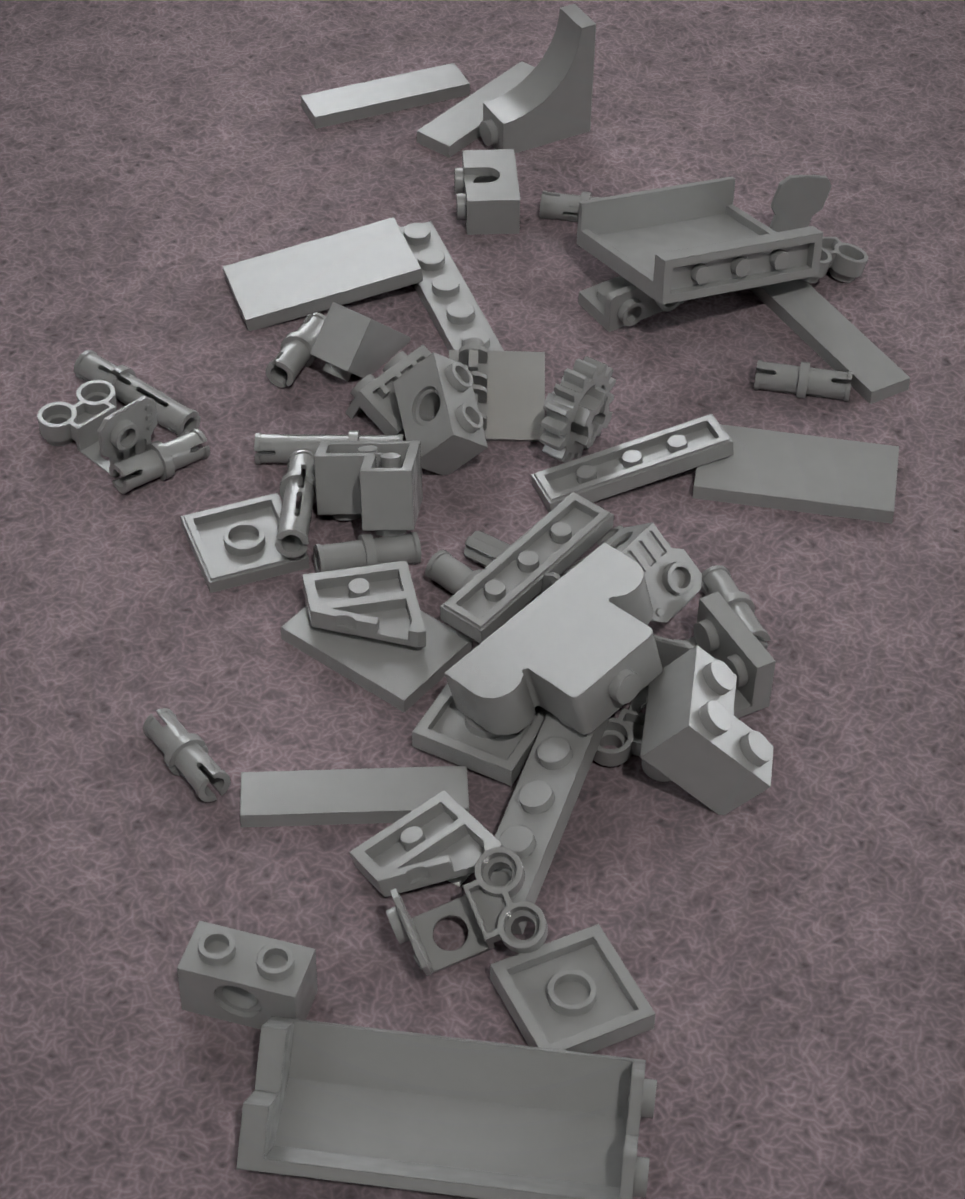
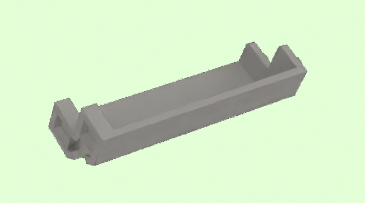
[236,1016,657,1199]

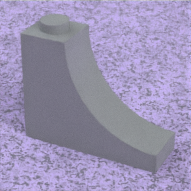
[479,4,596,153]

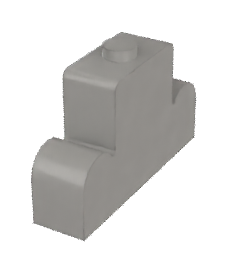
[444,542,663,735]

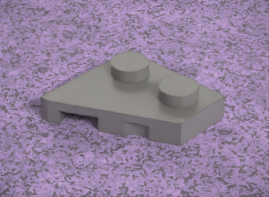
[302,560,426,648]
[349,790,504,897]

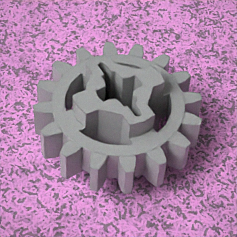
[539,356,616,463]

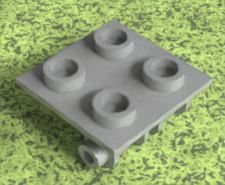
[449,338,545,442]

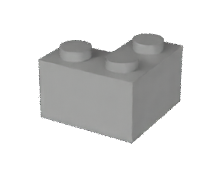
[314,440,423,537]
[640,645,774,815]

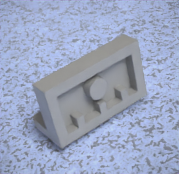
[578,276,684,332]
[345,344,432,435]
[683,592,776,718]

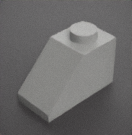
[310,302,411,382]

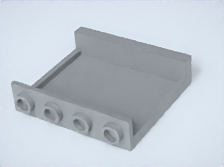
[576,176,823,305]

